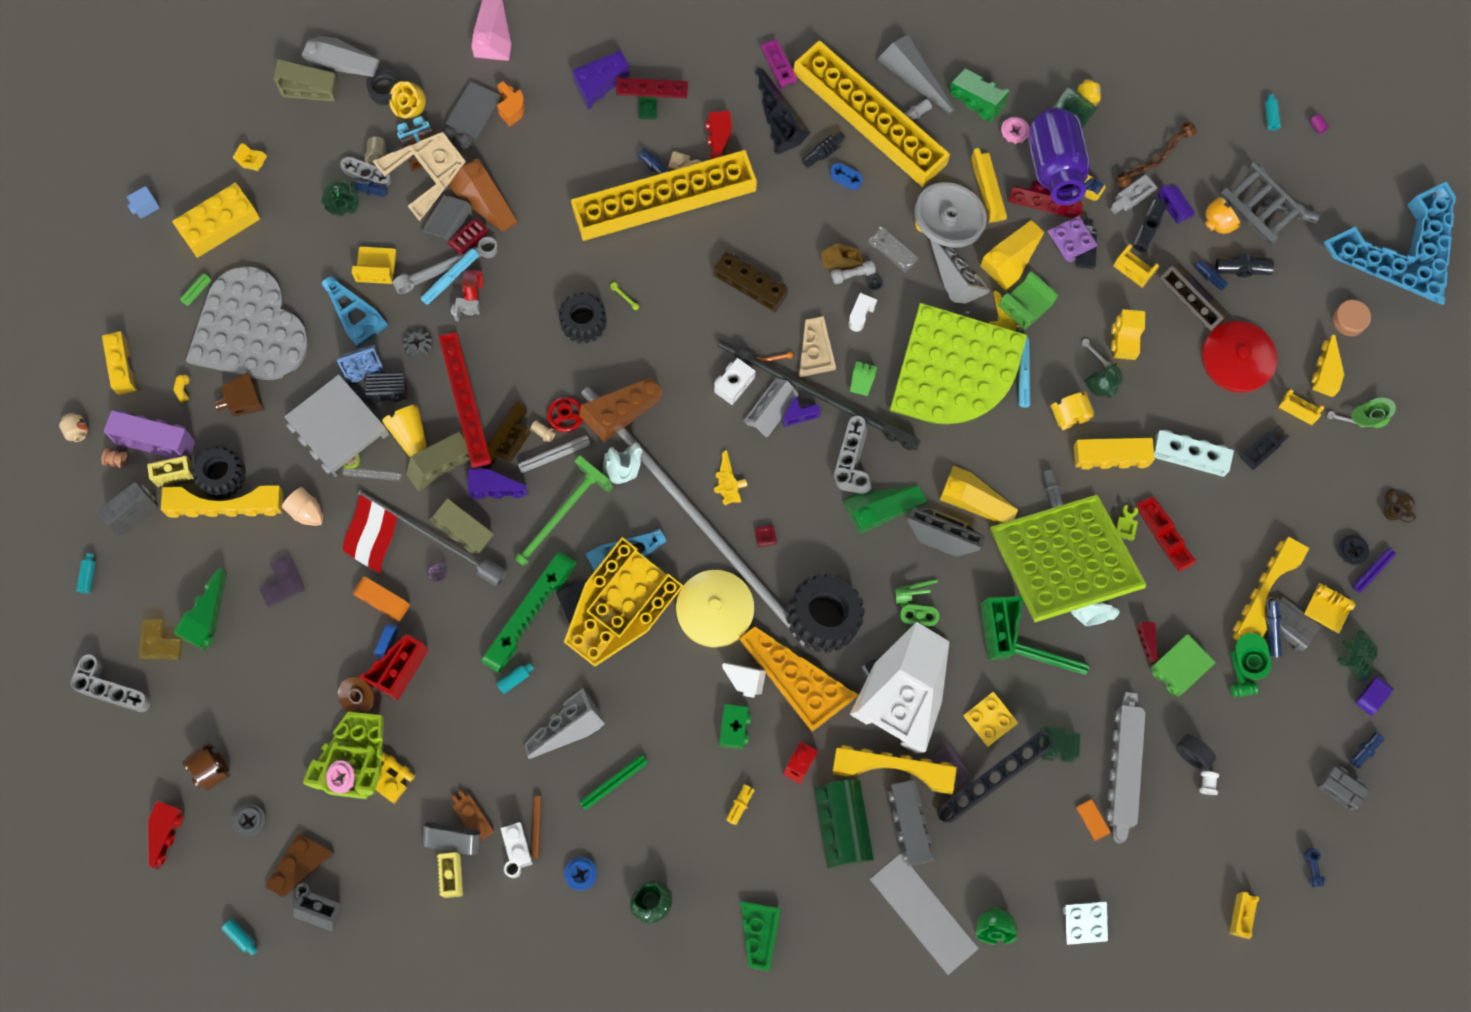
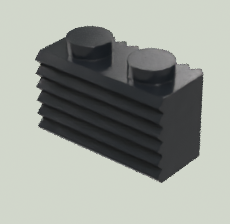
[366,372,406,403]

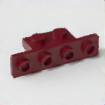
[616,78,688,99]
[1009,180,1084,218]

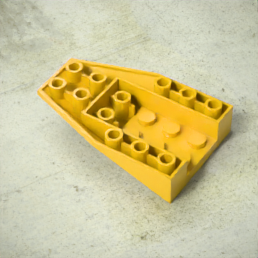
[564,537,683,667]

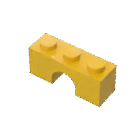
[102,331,137,395]

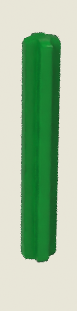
[1015,642,1089,675]
[579,755,648,810]

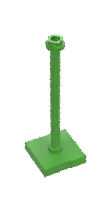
[515,455,613,566]

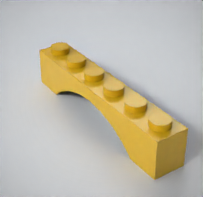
[161,486,283,518]
[1232,537,1309,640]
[833,746,957,794]

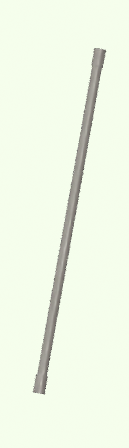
[581,386,805,647]

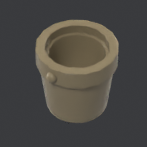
[365,137,388,166]

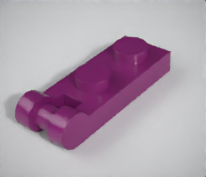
[760,39,797,89]

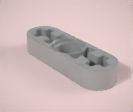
[340,157,391,187]

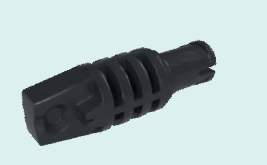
[802,131,846,168]

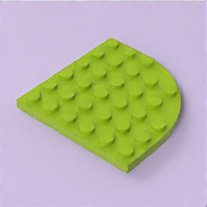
[889,303,1027,425]

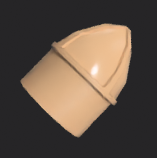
[282,487,323,526]

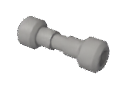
[831,261,876,284]

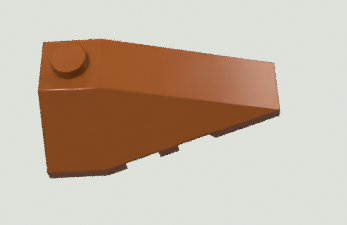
[449,158,518,232]

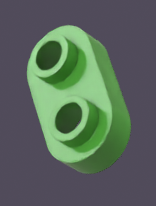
[900,605,939,627]

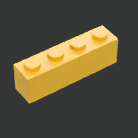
[1073,438,1155,469]

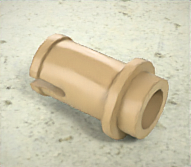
[530,420,556,442]

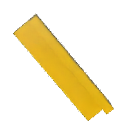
[971,148,1007,223]

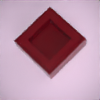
[754,525,777,548]

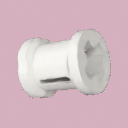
[1199,771,1219,795]

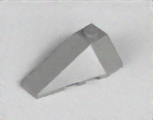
[302,36,379,77]
[930,239,990,304]
[523,688,605,759]

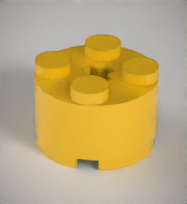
[1051,392,1094,430]

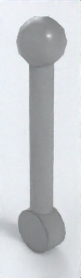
[1082,339,1111,368]
[1327,411,1365,427]

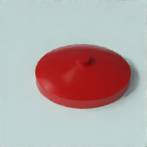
[1201,321,1277,393]

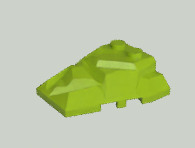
[303,712,384,799]

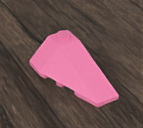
[472,0,512,61]

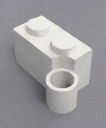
[501,822,533,878]

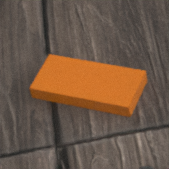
[1076,799,1111,841]

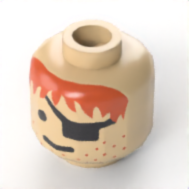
[59,413,89,442]

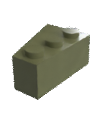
[274,59,338,101]
[406,432,469,492]
[429,498,494,554]

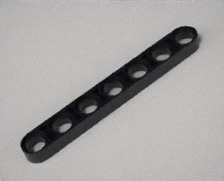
[937,732,1054,823]

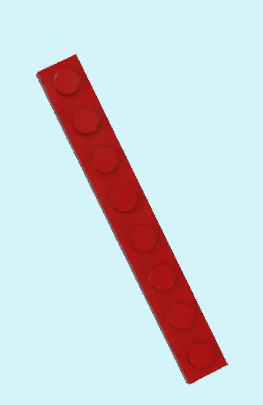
[438,332,491,468]

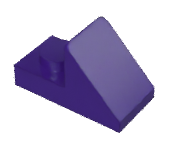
[783,396,821,427]

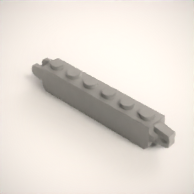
[1106,692,1146,843]

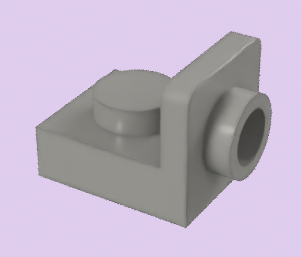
[451,298,481,322]

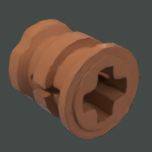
[102,447,127,468]

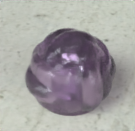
[426,562,447,582]

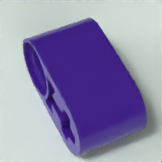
[1355,675,1394,716]

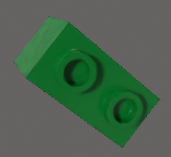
[719,704,751,750]

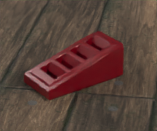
[447,218,488,255]
[1136,622,1158,664]

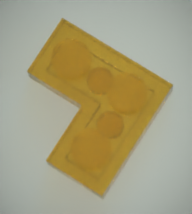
[138,619,182,660]

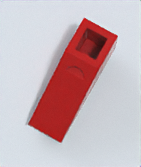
[705,111,732,160]
[148,801,185,869]

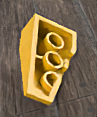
[980,220,1044,291]

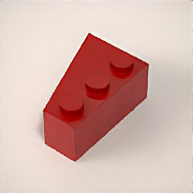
[359,635,429,701]

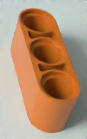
[352,576,411,622]

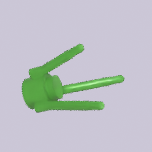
[895,579,938,607]

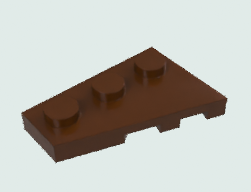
[265,833,334,898]

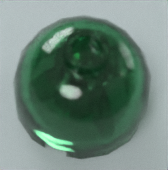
[321,180,359,216]
[1084,363,1123,398]

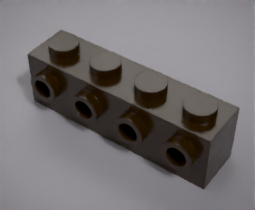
[713,251,788,313]
[1160,263,1230,331]

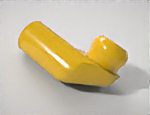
[173,374,190,403]

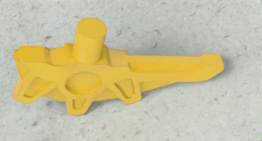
[989,291,1020,331]
[714,450,747,506]

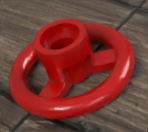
[547,397,583,433]

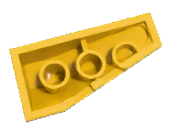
[940,465,1018,524]

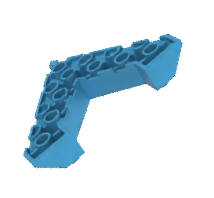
[1324,182,1456,305]

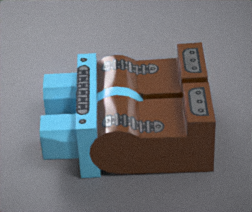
[397,116,434,171]

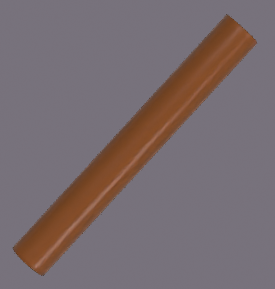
[531,796,542,858]

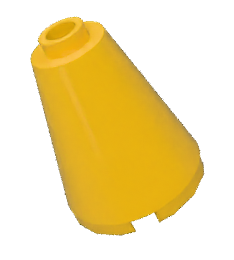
[382,405,427,457]

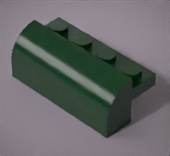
[814,780,874,868]

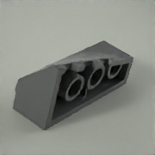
[887,780,936,867]

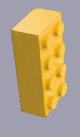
[172,182,260,258]

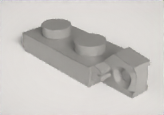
[1110,175,1158,214]

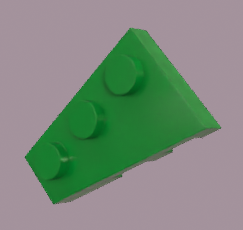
[740,901,781,972]

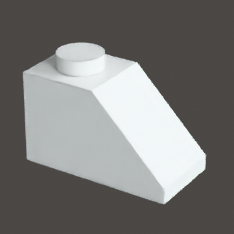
[722,663,766,697]

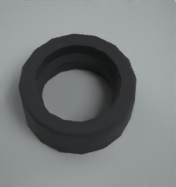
[366,69,400,105]
[1176,734,1216,771]

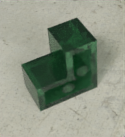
[1037,726,1080,763]

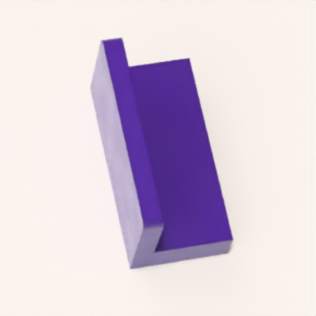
[1157,185,1195,224]

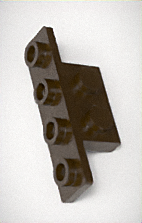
[480,401,531,469]

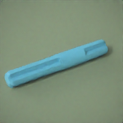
[421,249,479,305]
[1019,337,1030,408]

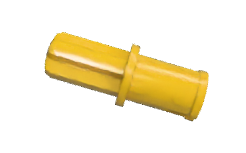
[726,785,755,825]

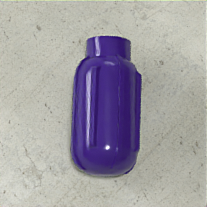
[1028,107,1090,205]

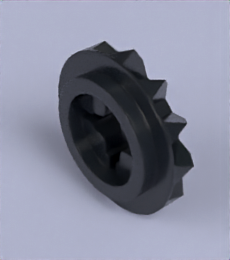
[1337,535,1369,565]

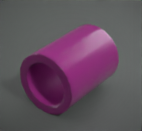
[1310,114,1329,135]

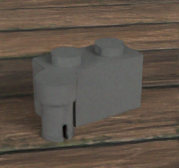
[293,883,341,931]

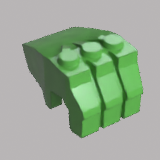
[850,361,877,396]

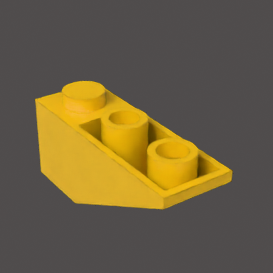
[1311,335,1344,397]

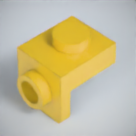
[233,143,267,171]

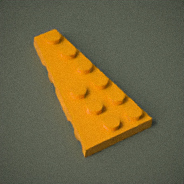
[739,627,859,732]

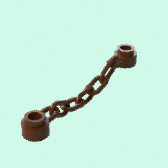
[1116,121,1197,188]

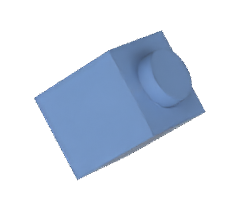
[126,186,160,219]

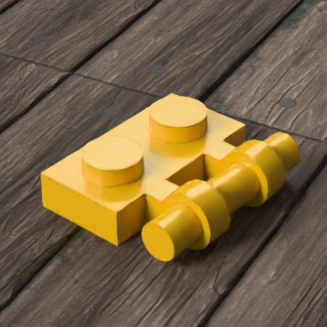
[375,752,415,804]

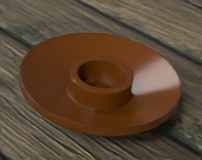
[338,676,374,713]

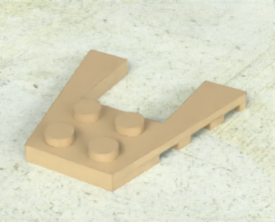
[373,132,466,221]

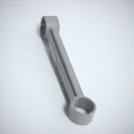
[393,237,498,294]

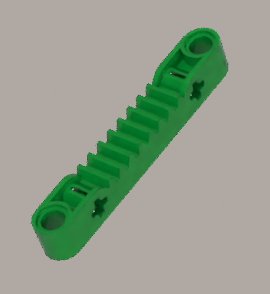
[482,551,577,673]

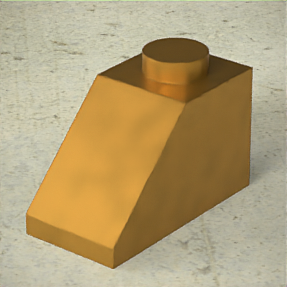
[821,243,863,271]

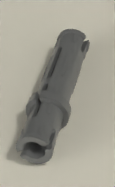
[1263,197,1320,224]

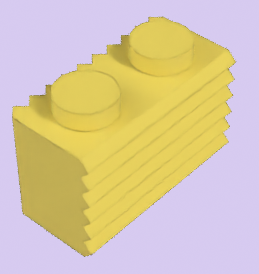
[147,455,194,487]
[437,852,463,898]

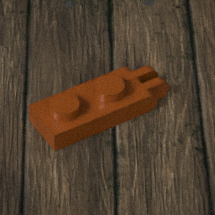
[451,789,494,842]

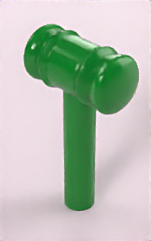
[1230,651,1259,698]

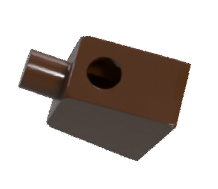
[214,372,264,416]

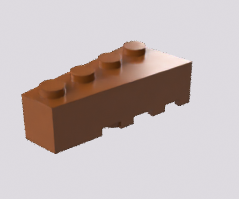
[579,377,663,442]

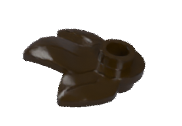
[1383,489,1416,523]

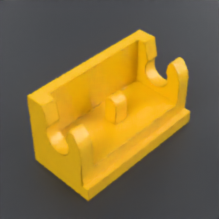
[1279,389,1324,425]
[1229,892,1259,939]

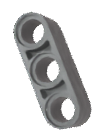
[422,822,481,855]

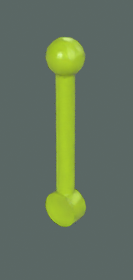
[610,282,639,310]

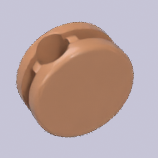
[1333,300,1371,336]

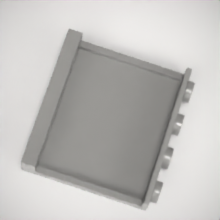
[284,375,389,477]

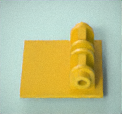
[1304,583,1356,634]
[963,692,1018,747]

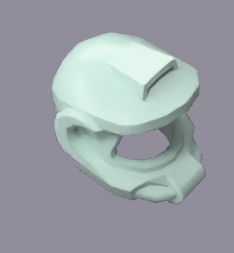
[603,443,642,484]
[1071,602,1120,626]

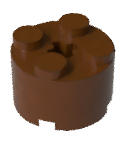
[182,743,230,791]

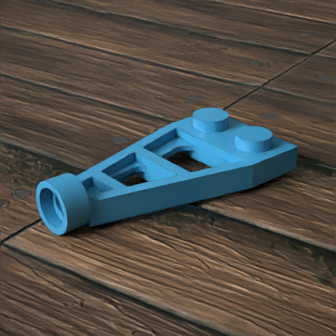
[322,276,388,348]
[586,528,666,571]

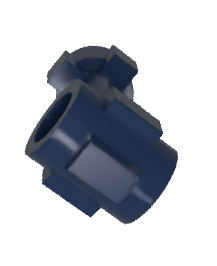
[1303,848,1325,887]

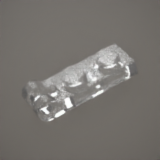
[868,227,918,273]

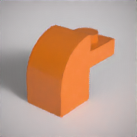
[497,81,525,127]

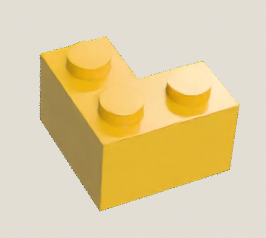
[1111,309,1145,360]

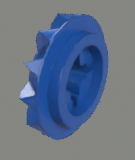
[564,857,597,891]

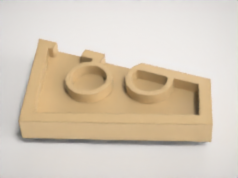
[799,316,836,377]

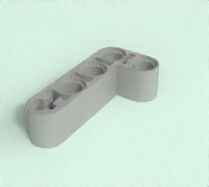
[834,416,871,494]
[71,655,151,712]

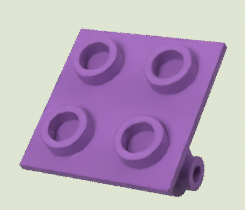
[1048,216,1098,263]

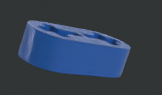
[830,163,863,190]
[374,622,399,659]

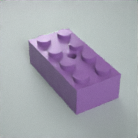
[103,410,196,458]

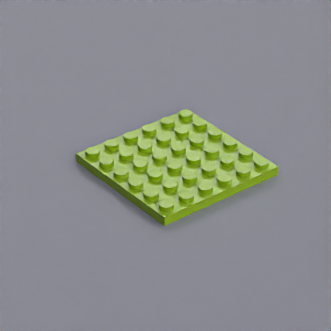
[990,495,1146,622]

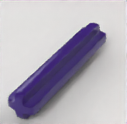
[1352,548,1396,593]

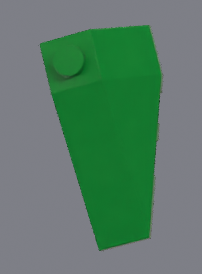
[842,486,928,535]
[174,567,227,651]

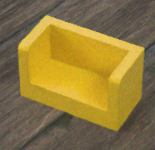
[1113,244,1159,288]

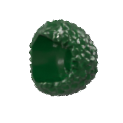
[630,881,673,923]

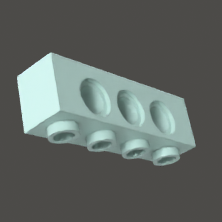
[1153,430,1234,477]

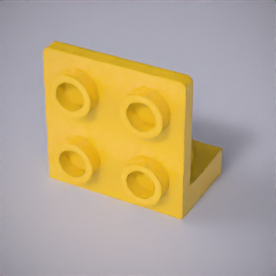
[352,247,396,284]

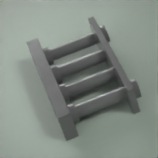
[1220,162,1306,247]

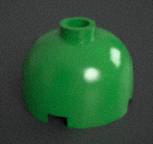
[976,907,1017,945]

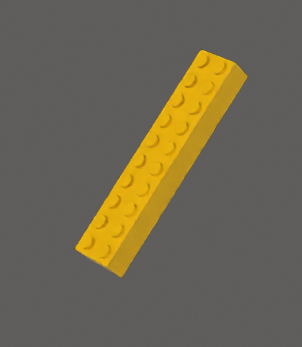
[794,40,950,187]
[571,150,757,241]

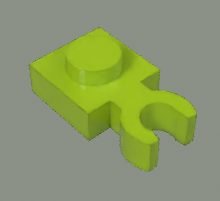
[1116,505,1138,541]

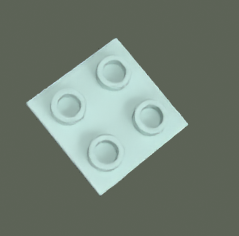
[1063,902,1108,944]

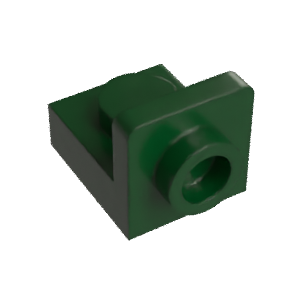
[639,96,657,120]

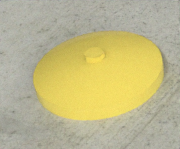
[676,570,754,647]

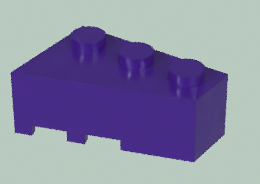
[572,50,629,110]

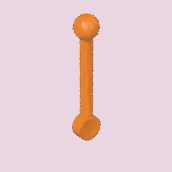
[757,351,793,362]

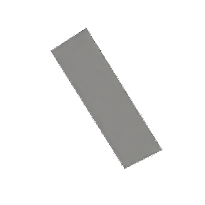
[870,853,979,975]

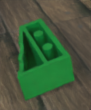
[949,69,1010,123]
[980,596,1024,661]

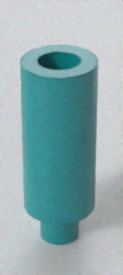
[1265,94,1281,130]
[76,553,96,594]
[496,663,534,694]
[222,918,258,956]

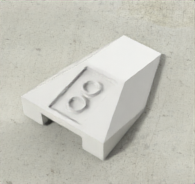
[850,622,949,754]

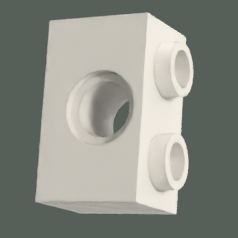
[714,358,756,405]

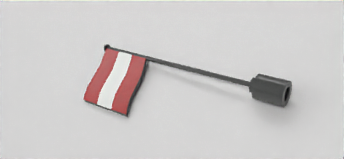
[343,489,508,587]

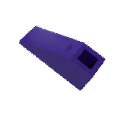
[468,469,528,499]

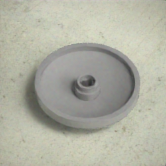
[914,182,987,248]

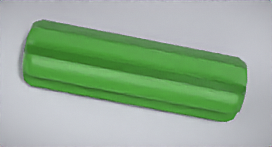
[180,273,211,306]

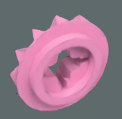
[1001,117,1030,144]
[326,761,357,794]

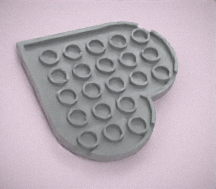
[186,267,308,380]

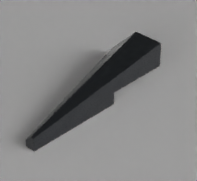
[755,68,811,154]

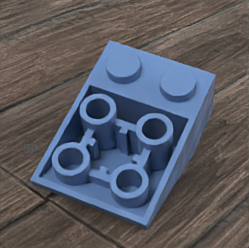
[337,344,384,383]

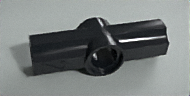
[1133,199,1168,253]
[1215,254,1274,278]

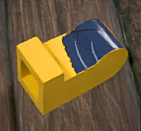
[1084,175,1105,201]

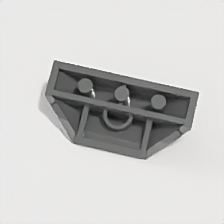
[908,507,985,557]

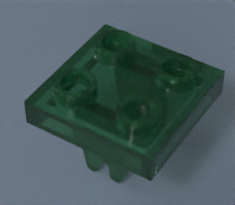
[1053,86,1098,129]
[1336,630,1378,683]

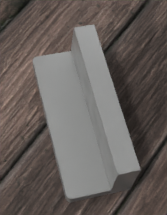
[744,378,799,437]

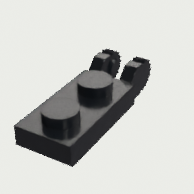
[1240,425,1289,470]

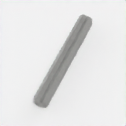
[518,435,590,473]

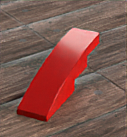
[1136,496,1196,572]

